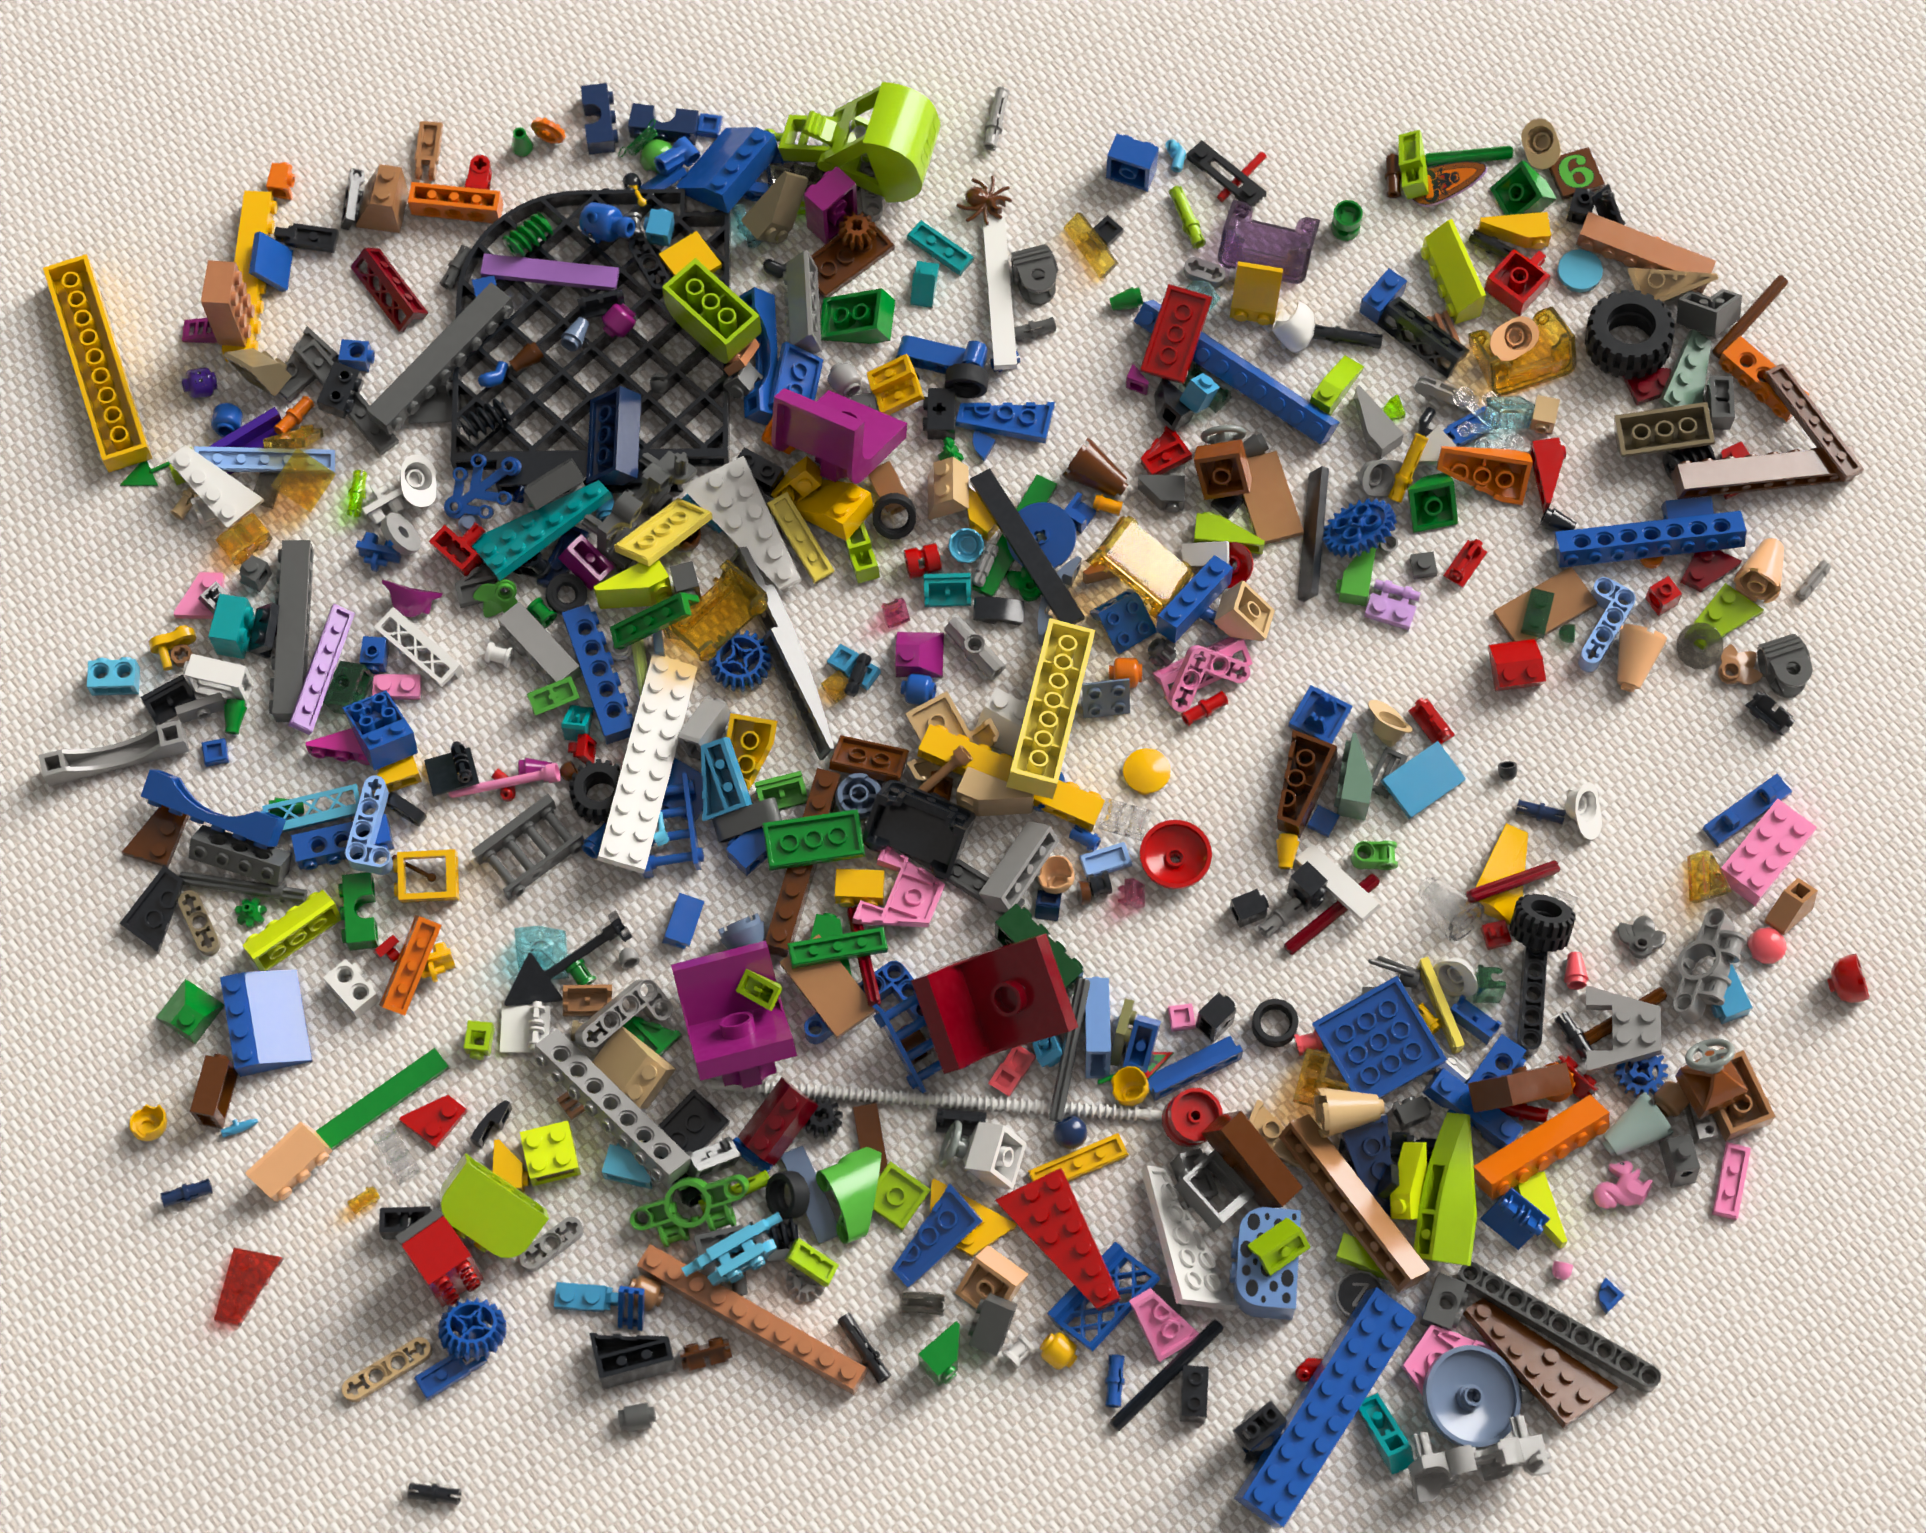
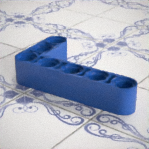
[804,961,927,1044]

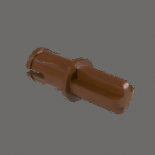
[1384,153,1402,198]

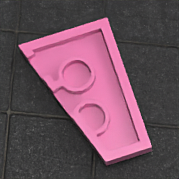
[1129,1288,1199,1362]

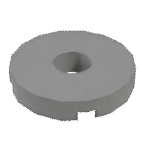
[381,513,421,556]

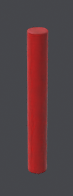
[1217,151,1267,202]

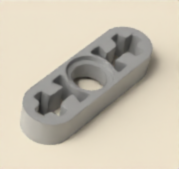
[519,1217,584,1272]

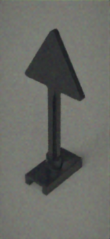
[504,910,632,1006]

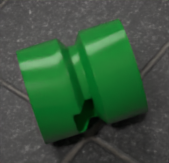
[1331,200,1363,241]

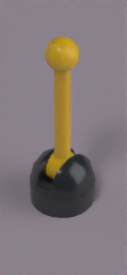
[622,173,646,207]

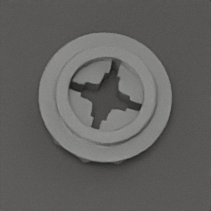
[786,1267,825,1302]

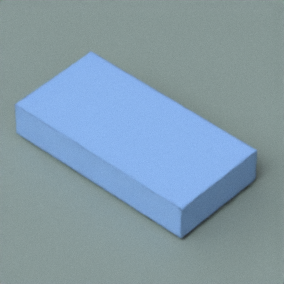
[1079,842,1132,880]

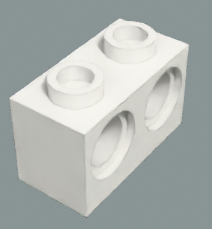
[323,959,380,1019]

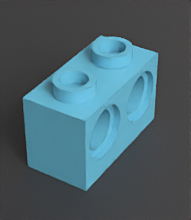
[87,657,140,696]

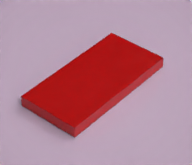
[1140,284,1213,385]

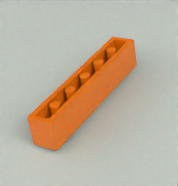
[1474,1095,1610,1200]

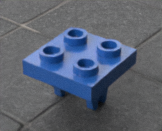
[1288,685,1353,744]

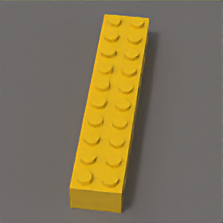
[43,254,153,473]

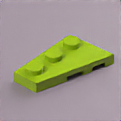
[1684,583,1764,650]

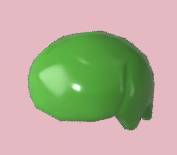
[640,139,672,174]

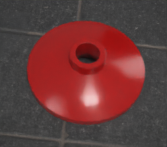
[1227,542,1253,588]

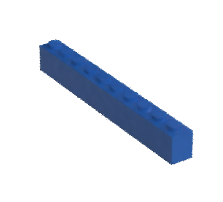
[1133,300,1340,445]

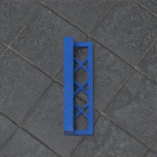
[1148,1036,1243,1101]

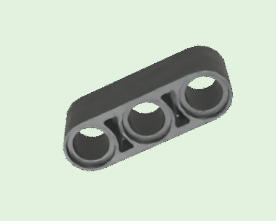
[712,798,782,843]

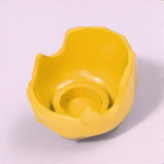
[1111,1066,1149,1106]
[129,1104,167,1141]

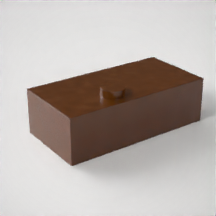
[1468,1062,1573,1113]
[1201,1111,1303,1208]

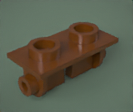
[679,1337,733,1371]

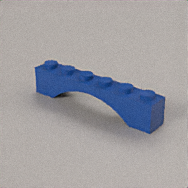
[739,287,778,425]
[141,769,286,849]

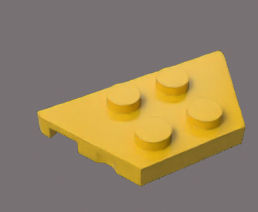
[930,1178,1017,1257]

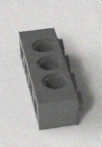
[188,825,292,886]

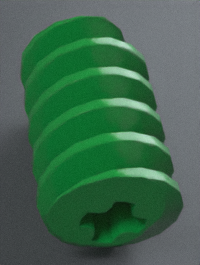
[502,212,554,258]

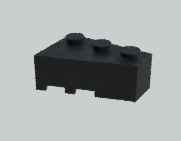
[589,1333,677,1390]

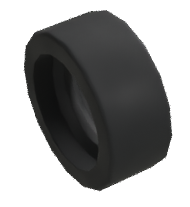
[944,363,989,399]
[872,493,916,539]
[1251,998,1299,1048]
[765,1171,810,1220]

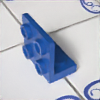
[1089,589,1157,654]

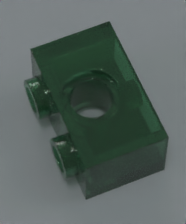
[323,661,374,715]

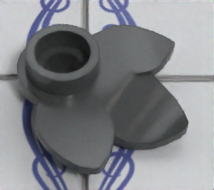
[1618,915,1666,959]

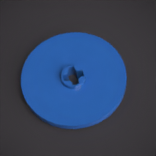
[1007,502,1076,569]

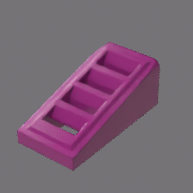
[182,318,218,344]

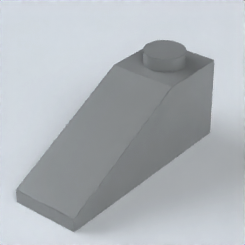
[1354,385,1404,459]

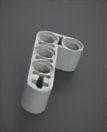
[575,979,673,1047]

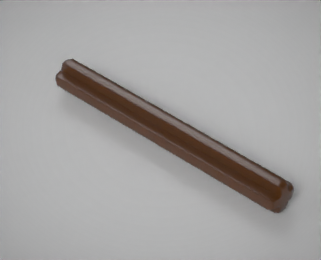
[1712,275,1788,359]

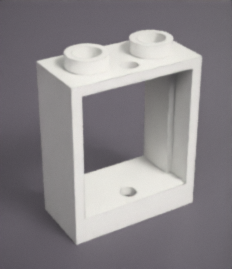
[183,654,254,705]

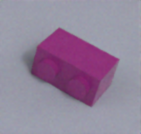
[558,534,614,591]

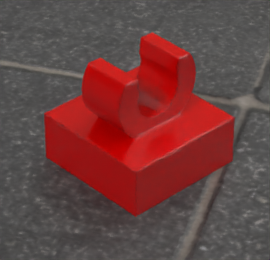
[567,734,597,765]
[1481,919,1512,950]
[373,935,400,963]

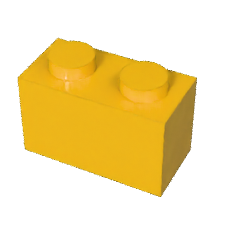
[835,869,885,907]

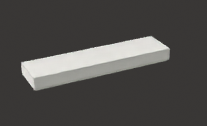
[1295,844,1380,923]

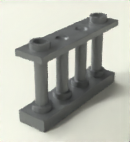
[471,794,584,901]

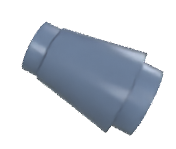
[561,317,589,352]

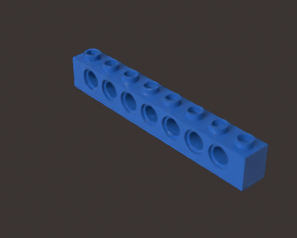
[1554,511,1747,568]

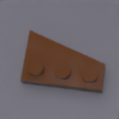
[122,805,189,868]

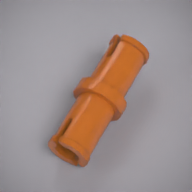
[273,396,315,437]

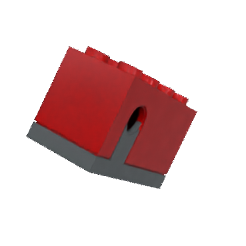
[395,1207,484,1308]

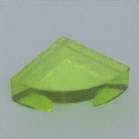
[1383,394,1406,421]

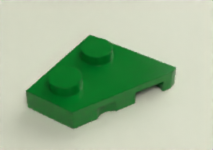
[623,1016,682,1056]

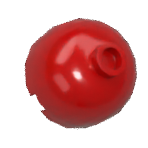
[1827,953,1870,1003]

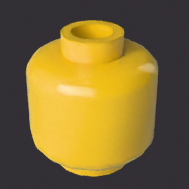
[1039,1332,1078,1370]

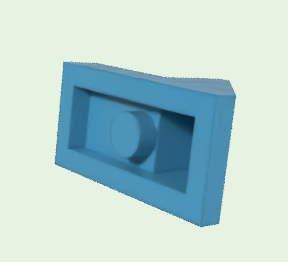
[1032,1035,1063,1067]

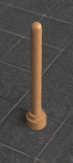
[918,745,973,792]

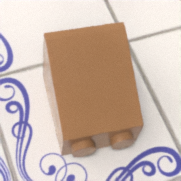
[355,164,409,233]

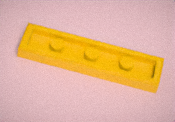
[1028,1133,1129,1182]

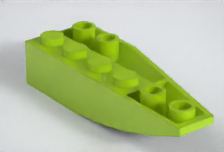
[1413,1113,1477,1266]

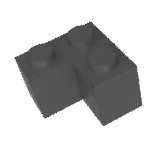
[1676,289,1742,337]

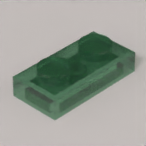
[1520,588,1555,638]

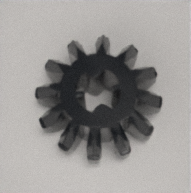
[805,1097,843,1139]

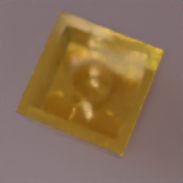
[271,448,336,513]

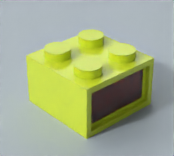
[520,1120,581,1186]

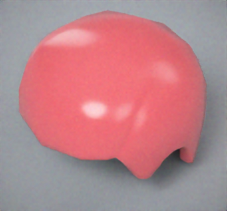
[1747,927,1787,964]

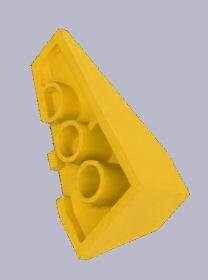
[726,713,778,792]
[1468,823,1528,925]

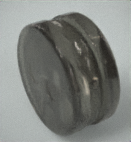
[898,1292,945,1318]

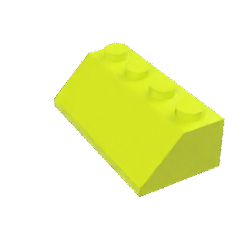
[1420,219,1486,324]
[242,890,341,971]

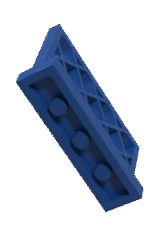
[1047,1242,1161,1352]

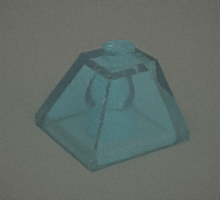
[514,926,569,980]

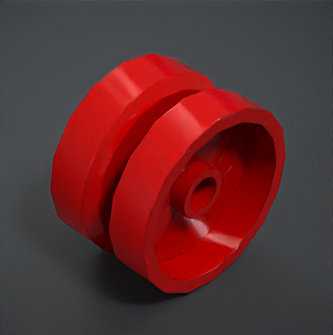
[1162,1088,1223,1147]

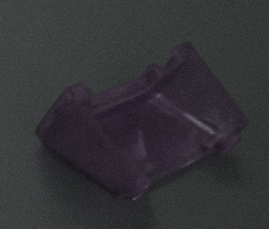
[1218,200,1320,284]

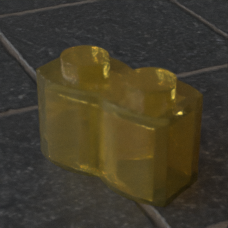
[216,513,272,566]

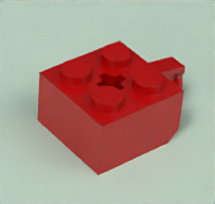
[1484,250,1551,316]

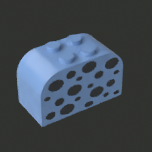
[1229,1207,1301,1320]

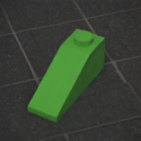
[1335,547,1376,606]

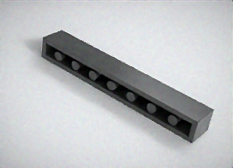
[366,282,514,435]
[269,540,314,722]

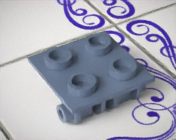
[1081,678,1130,719]

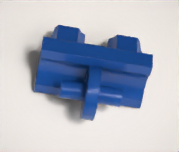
[356,532,401,572]

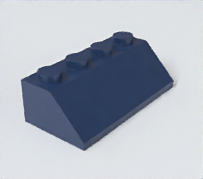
[586,386,641,485]

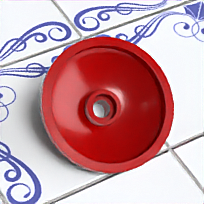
[1140,820,1212,889]

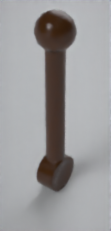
[392,855,436,882]

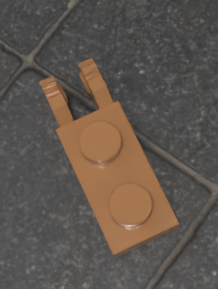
[415,121,443,180]

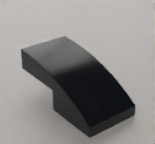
[973,597,1025,626]
[470,1100,513,1148]

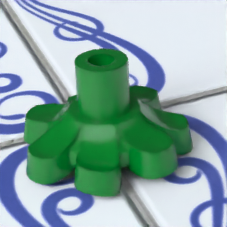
[938,437,964,461]
[235,897,267,928]

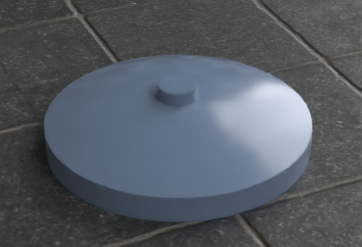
[1423,1345,1521,1448]

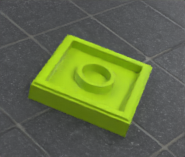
[873,1161,931,1231]

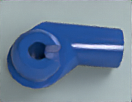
[478,361,509,388]

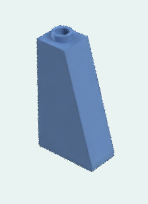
[1084,976,1111,1078]

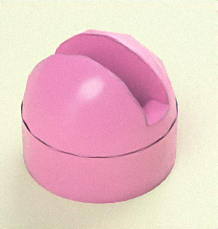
[1552,1261,1573,1280]

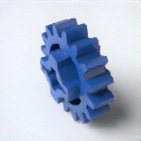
[1614,1055,1668,1098]

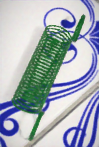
[618,119,657,158]

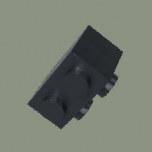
[317,361,364,419]

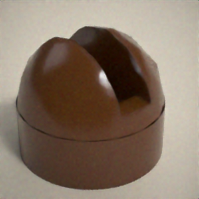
[560,761,578,781]

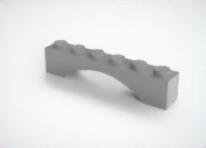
[39,720,190,787]

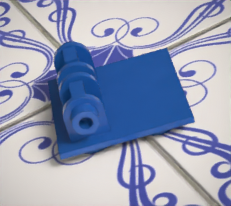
[1480,1187,1550,1250]

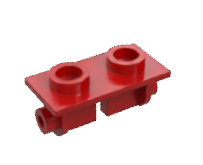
[1443,539,1488,588]
[1408,698,1455,744]
[1554,1055,1599,1100]

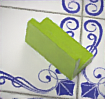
[1247,1218,1311,1276]

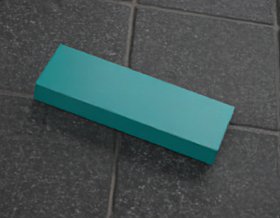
[907,220,974,276]

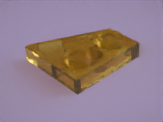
[263,424,324,448]
[1687,850,1732,904]

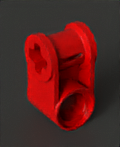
[465,155,492,190]

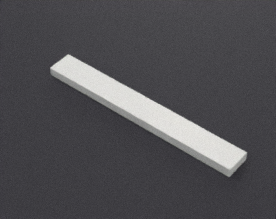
[982,214,1017,370]

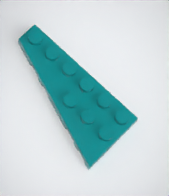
[472,480,613,581]

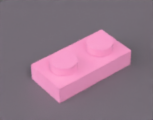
[372,674,422,700]

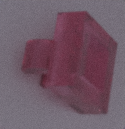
[881,598,910,629]
[1118,878,1145,909]

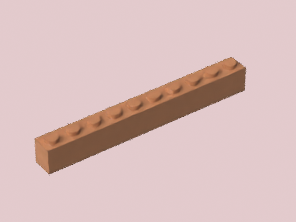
[637,1244,867,1395]

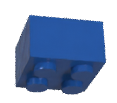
[1106,133,1159,192]

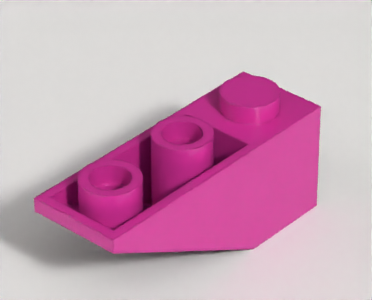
[305,728,370,765]

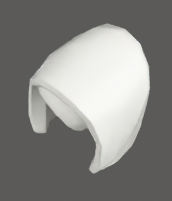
[1271,302,1314,353]

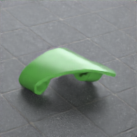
[816,1147,882,1244]

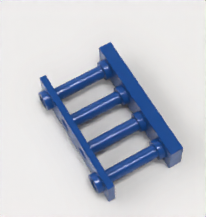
[642,772,704,879]
[872,993,973,1094]

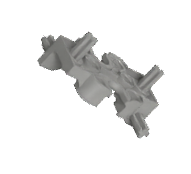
[1408,1415,1551,1504]

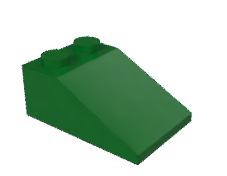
[820,288,895,344]

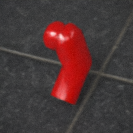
[491,768,516,802]

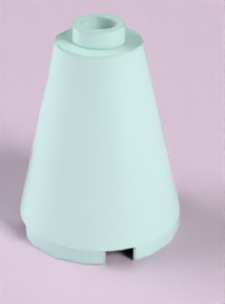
[1602,1092,1674,1156]

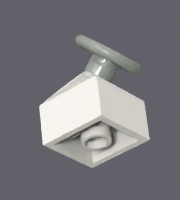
[939,1120,1027,1189]

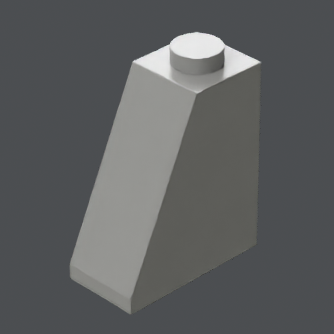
[677,698,731,760]

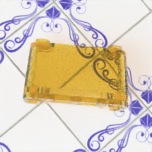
[1468,306,1577,397]
[1085,516,1193,620]
[663,559,768,661]

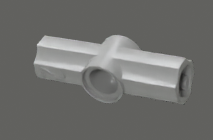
[944,616,1006,680]

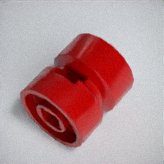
[903,543,942,579]

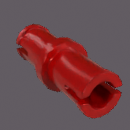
[1181,691,1229,726]
[1498,1102,1549,1123]

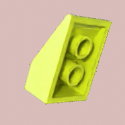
[594,559,673,609]

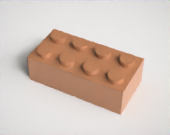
[201,260,255,347]

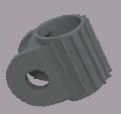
[1011,244,1058,305]
[1757,634,1813,698]

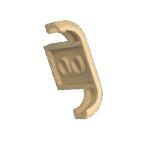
[905,691,999,782]

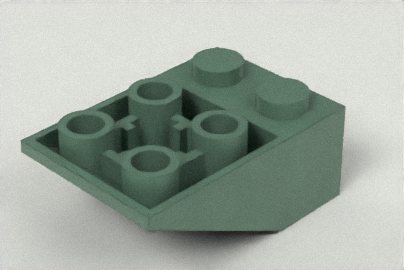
[1334,733,1373,820]

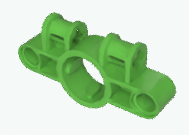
[630,1174,749,1248]

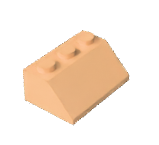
[245,1121,333,1202]

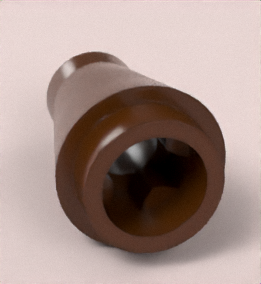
[509,342,545,372]

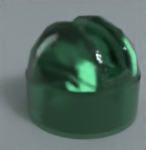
[1558,624,1575,643]

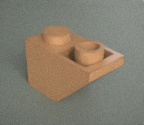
[1764,878,1818,935]

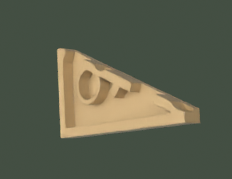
[1627,268,1719,302]
[1249,1099,1304,1170]

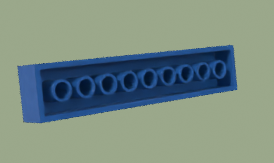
[1234,1287,1417,1529]

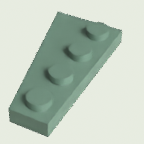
[1658,329,1711,408]

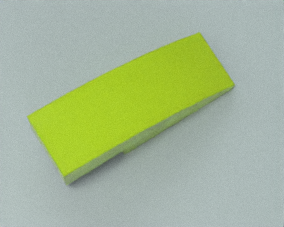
[1398,129,1429,200]
[844,522,880,584]
[1335,1233,1389,1281]

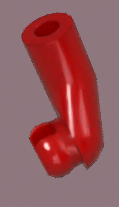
[1295,1358,1322,1382]

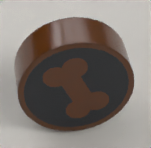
[1077,881,1091,906]

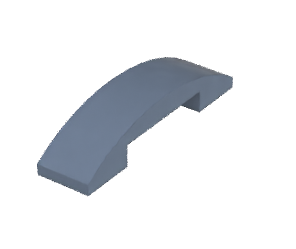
[1037,556,1082,645]
[781,1145,838,1244]

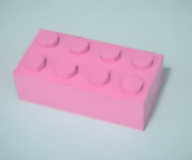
[1716,799,1817,906]

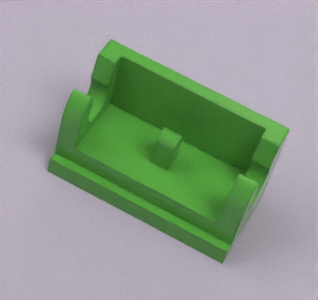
[527,676,580,716]
[755,771,808,810]

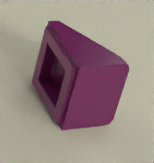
[1126,364,1149,395]

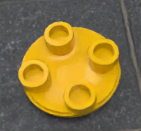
[1123,748,1171,795]

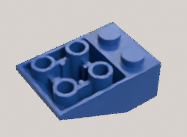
[342,690,418,771]

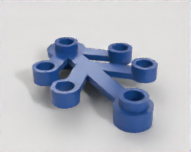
[444,454,522,519]

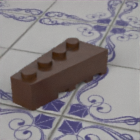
[1277,730,1338,838]

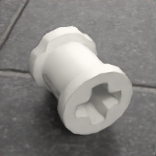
[485,642,514,668]
[1002,1335,1036,1369]

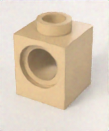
[1529,395,1560,434]

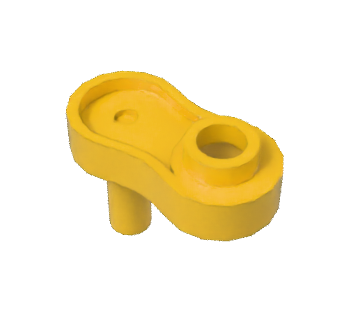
[148,625,196,671]

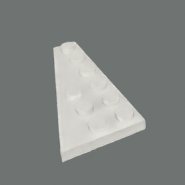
[1141,1166,1239,1311]

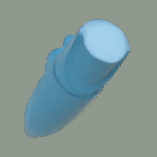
[221,1119,258,1138]

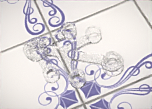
[1453,386,1524,451]

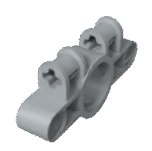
[1673,908,1747,1024]

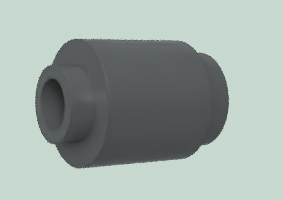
[618,1402,656,1432]

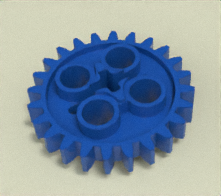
[1323,498,1397,558]

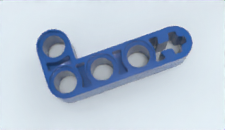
[896,335,987,374]

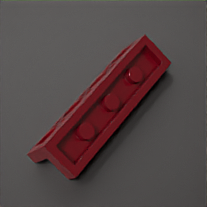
[350,248,428,332]

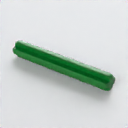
[1425,146,1513,166]

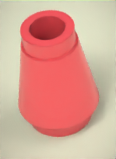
[1564,952,1589,990]

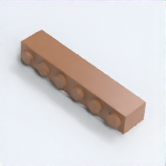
[1576,212,1716,293]

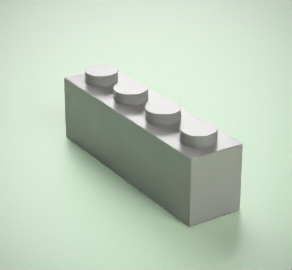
[498,602,581,685]
[979,821,1059,912]

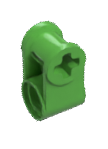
[1350,840,1398,870]

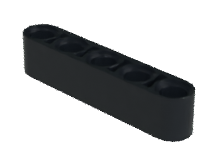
[1517,946,1548,1057]

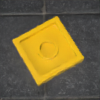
[659,231,722,276]

